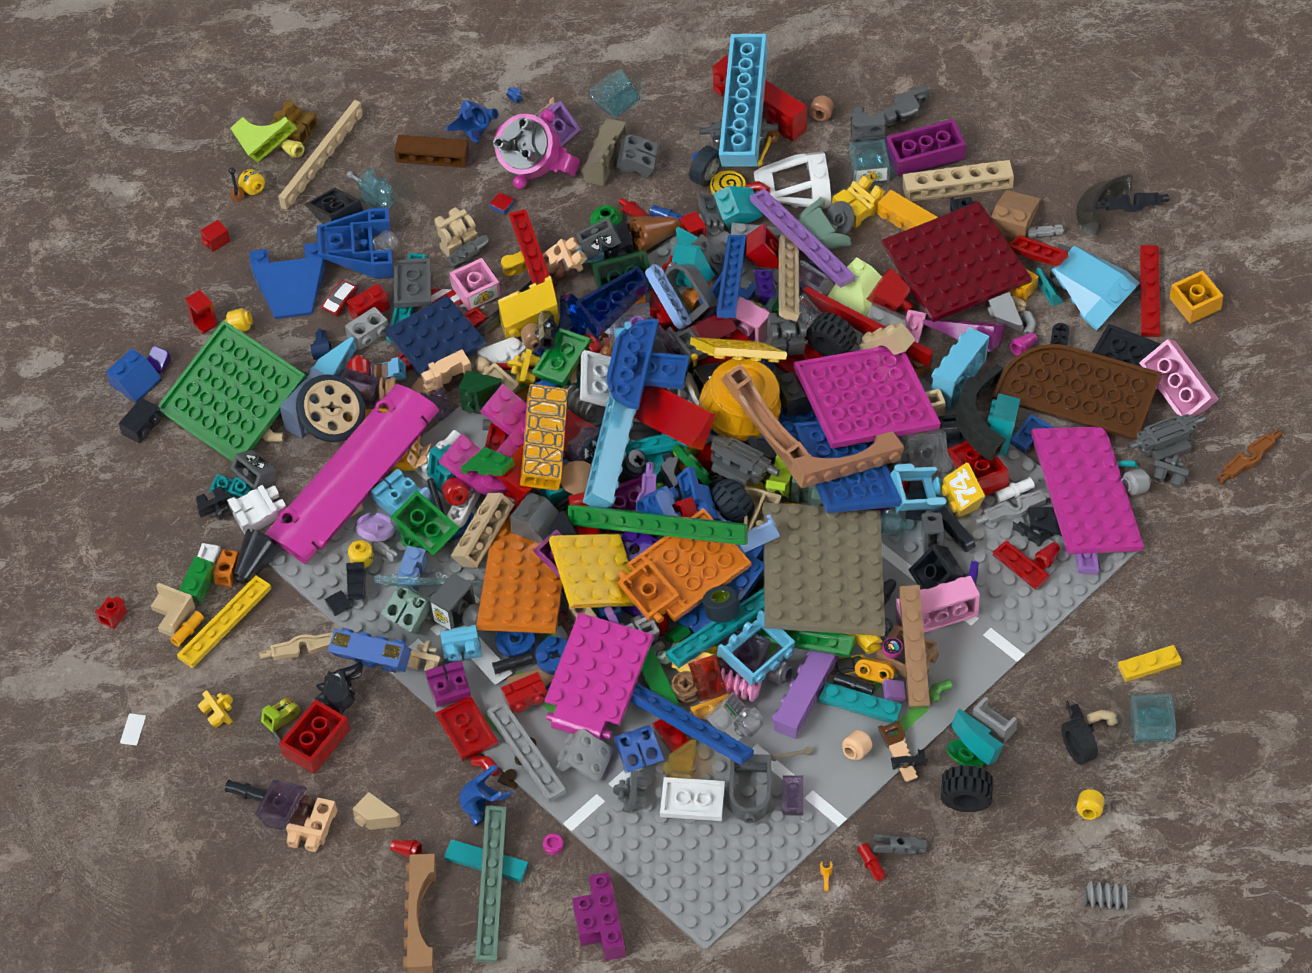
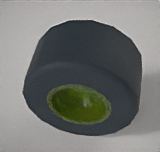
[702,586,740,622]

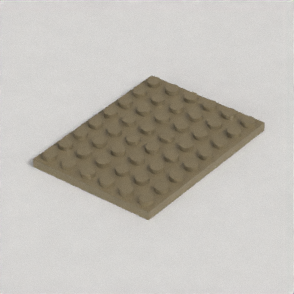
[763,502,885,636]

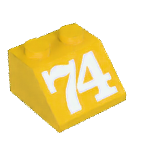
[940,463,985,518]

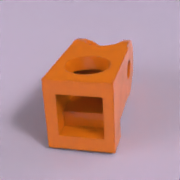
[213,549,239,588]

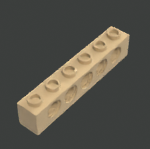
[903,160,1014,202]

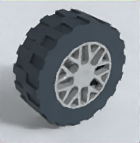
[689,145,722,187]

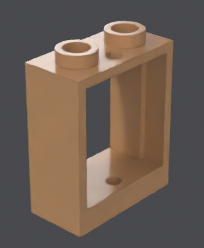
[876,624,939,678]

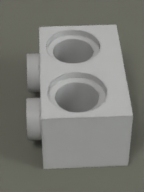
[345,307,389,350]

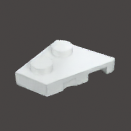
[476,337,527,363]

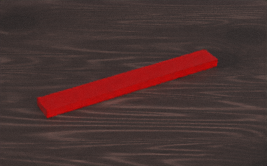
[802,286,934,367]

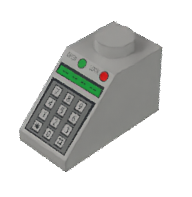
[703,692,746,732]

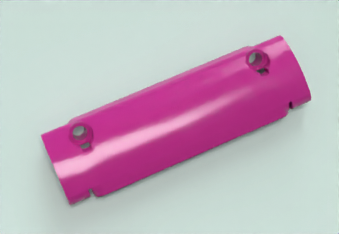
[265,384,439,564]

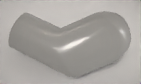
[1020,311,1037,335]

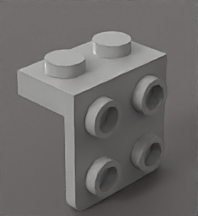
[556,728,613,782]

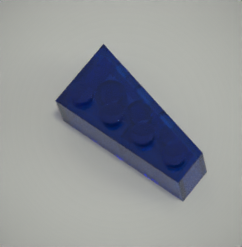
[576,266,648,339]

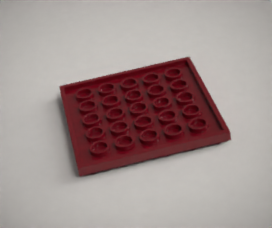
[882,202,1032,322]

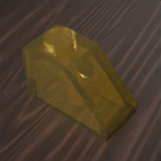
[663,739,697,779]

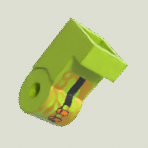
[261,697,301,732]

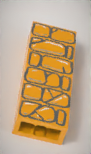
[520,384,568,491]

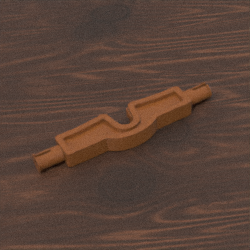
[1216,429,1282,483]

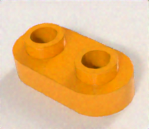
[855,657,895,683]

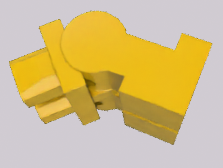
[832,175,885,229]

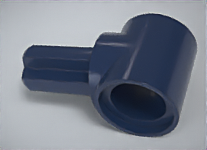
[310,328,332,360]

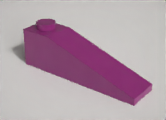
[923,318,1006,352]

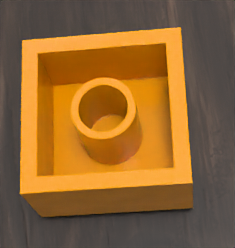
[1169,270,1223,324]

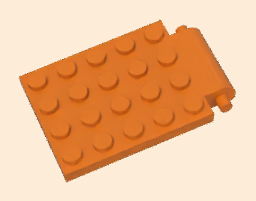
[618,508,752,623]

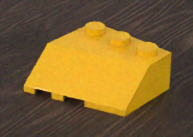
[498,276,560,339]

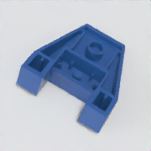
[317,207,393,279]
[250,242,326,319]

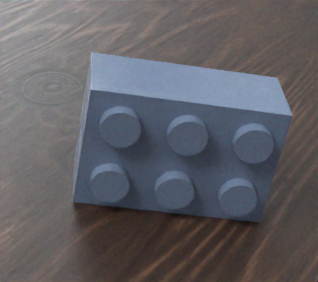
[280,369,334,438]

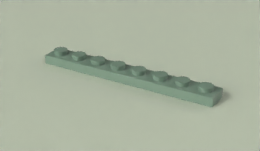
[475,805,506,963]

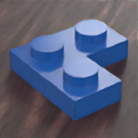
[1010,414,1055,453]

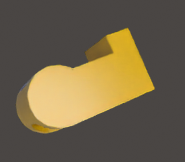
[501,251,527,277]

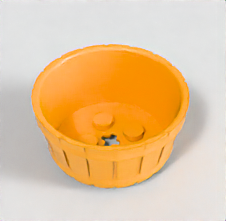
[699,358,781,441]

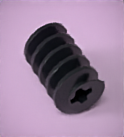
[618,449,649,484]

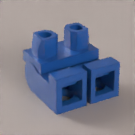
[636,485,682,535]
[614,725,664,774]

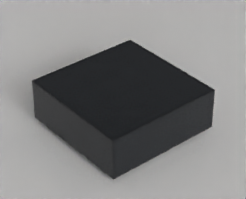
[324,590,352,616]

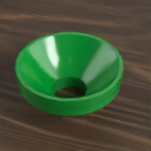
[590,205,623,226]

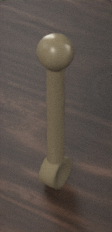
[771,746,812,761]

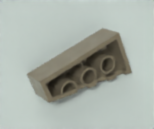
[581,118,627,186]

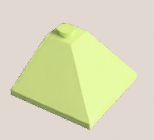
[827,258,882,316]

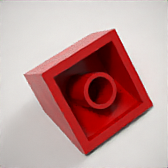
[746,223,779,269]

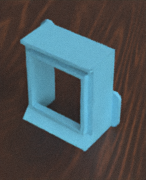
[890,464,947,512]

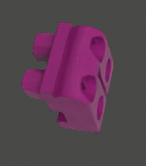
[425,660,472,707]

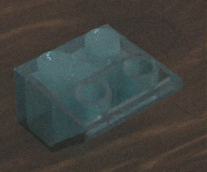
[587,69,640,118]

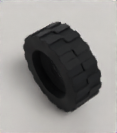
[1061,717,1098,765]

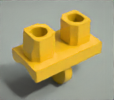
[507,349,540,385]
[198,690,233,728]

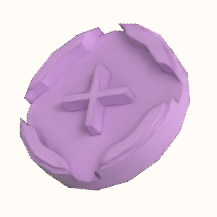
[356,513,395,541]

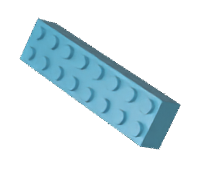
[719,34,769,166]

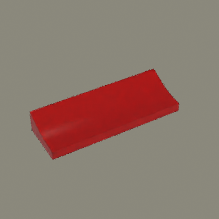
[633,386,716,450]
[495,407,595,501]

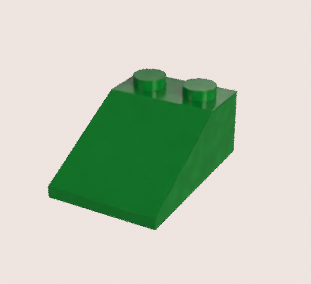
[390,490,460,556]

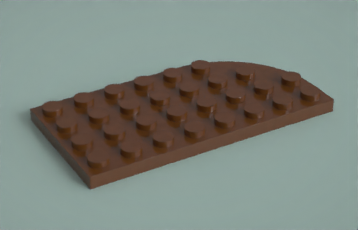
[993,344,1162,440]

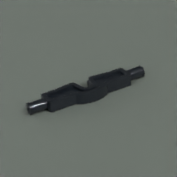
[1095,192,1169,212]

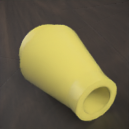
[279,139,305,158]

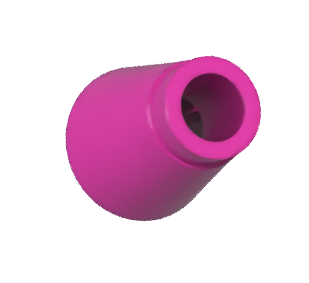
[1010,332,1038,356]

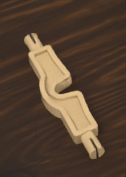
[259,632,347,661]

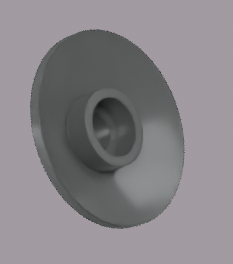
[825,201,854,235]

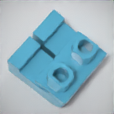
[371,469,422,516]
[440,624,482,663]

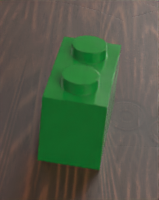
[179,556,215,604]

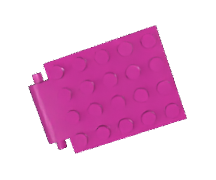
[544,612,654,741]

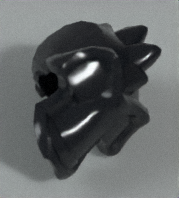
[314,661,363,714]

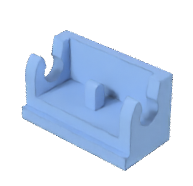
[740,514,780,553]

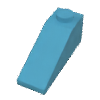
[310,337,356,377]

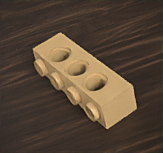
[451,493,514,568]

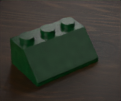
[590,249,652,300]

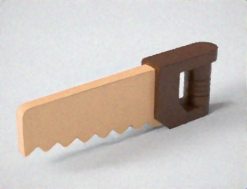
[878,721,918,782]

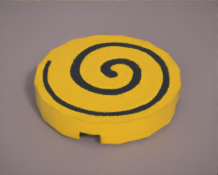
[710,170,746,195]

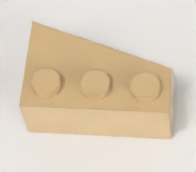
[744,486,782,531]

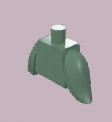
[798,197,851,250]

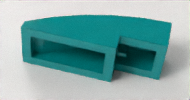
[951,708,1004,766]

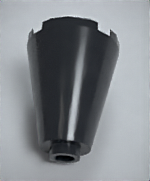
[233,529,281,585]

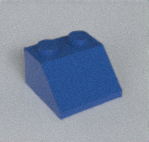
[106,349,162,403]

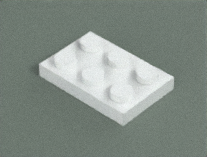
[580,350,611,407]
[660,777,725,821]

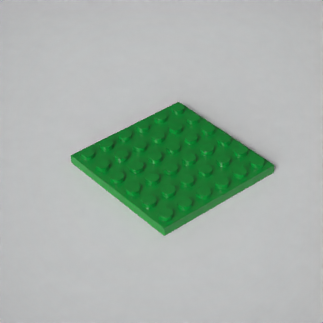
[158,320,307,462]

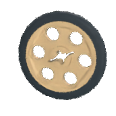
[296,374,366,443]

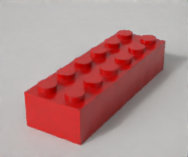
[712,55,807,142]

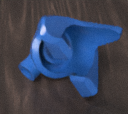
[446,100,499,144]
[459,765,513,826]

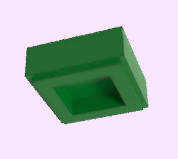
[664,625,691,643]

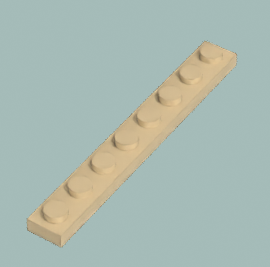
[278,100,363,210]
[779,234,799,321]

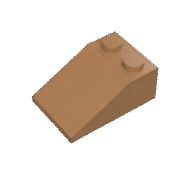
[991,190,1041,238]

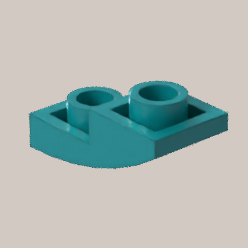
[209,474,251,499]

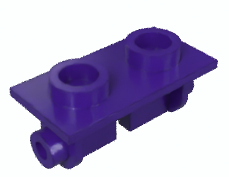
[754,269,775,305]

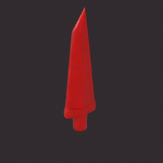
[618,198,649,217]

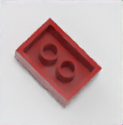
[279,699,350,774]

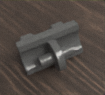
[1154,454,1189,488]
[613,770,647,813]

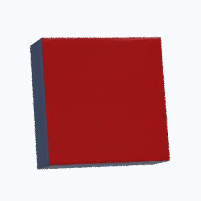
[489,192,514,215]

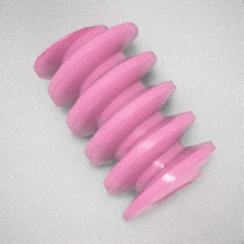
[718,668,762,702]

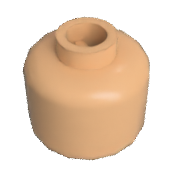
[842,730,872,760]

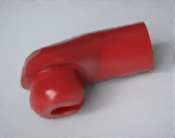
[745,181,770,192]

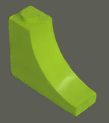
[230,117,297,163]
[765,455,793,499]

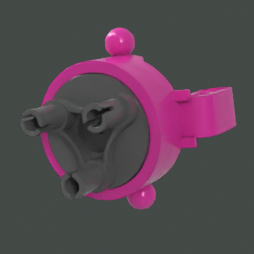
[492,109,581,189]

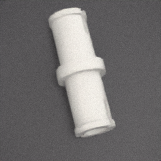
[994,477,1035,503]

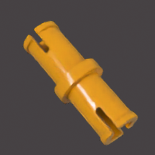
[170,611,204,647]

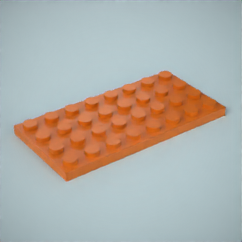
[476,513,568,633]

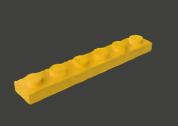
[177,575,271,669]

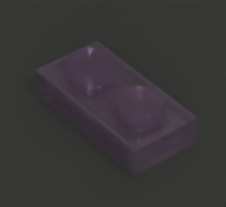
[783,775,803,815]

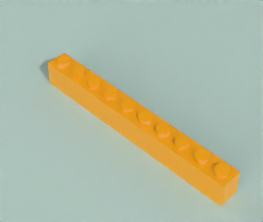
[877,190,1039,301]

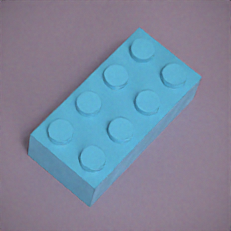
[930,327,989,409]

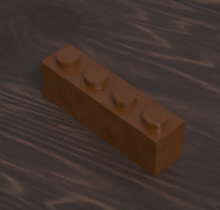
[394,135,469,168]

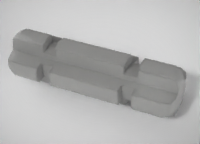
[1027,225,1063,238]
[366,540,399,562]

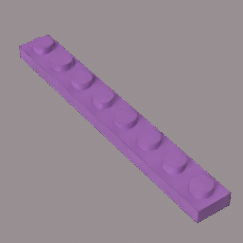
[750,189,856,288]

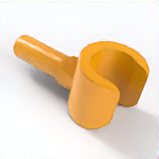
[820,861,833,892]

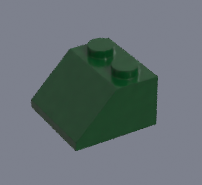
[459,370,503,414]

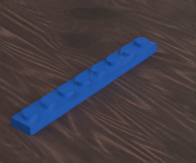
[717,235,746,319]
[630,683,754,765]

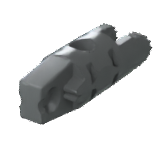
[446,235,489,268]
[873,834,927,855]

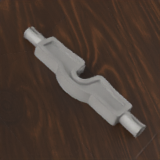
[974,490,1050,526]

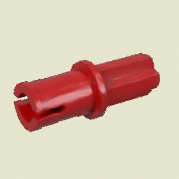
[857,843,886,882]

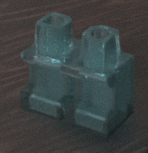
[358,167,394,208]

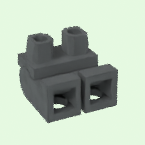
[850,107,885,148]
[615,134,658,179]

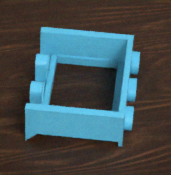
[717,610,795,687]

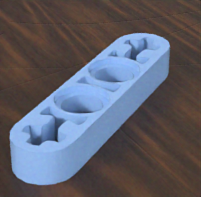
[645,264,691,330]

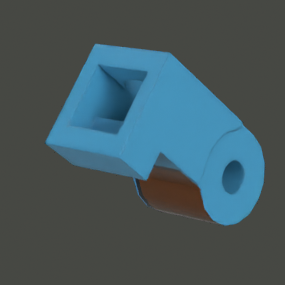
[370,357,406,384]

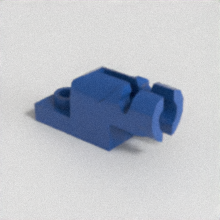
[677,466,719,521]

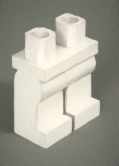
[227,485,287,535]

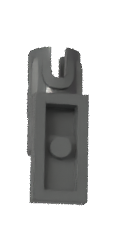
[882,85,929,128]
[665,326,709,364]

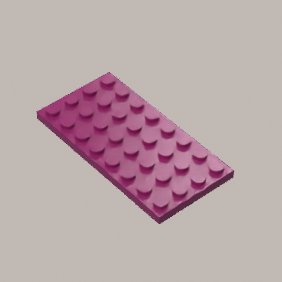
[1031,427,1144,554]

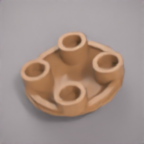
[560,460,592,495]

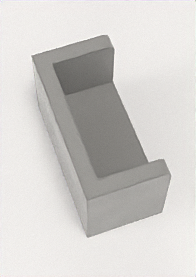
[972,696,1017,744]

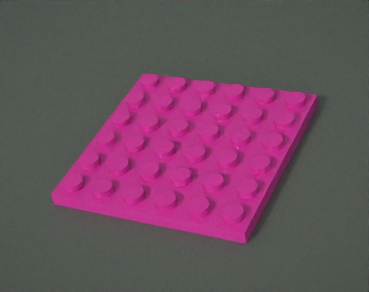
[794,346,941,449]

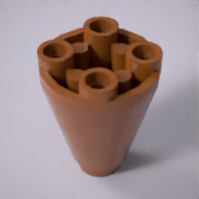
[627,216,680,251]

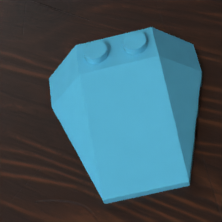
[1052,246,1140,331]

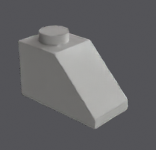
[987,292,1024,332]

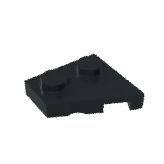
[1028,507,1062,536]

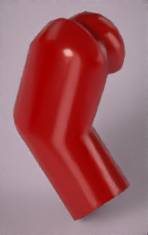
[471,756,499,776]

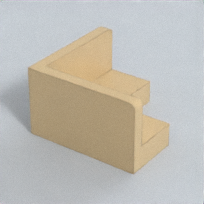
[151,583,195,637]

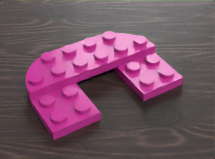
[438,384,527,495]

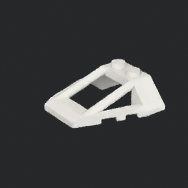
[754,152,832,209]

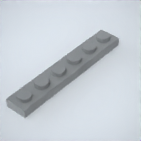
[487,701,566,803]

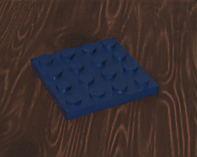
[385,295,487,378]

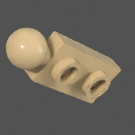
[475,357,521,393]

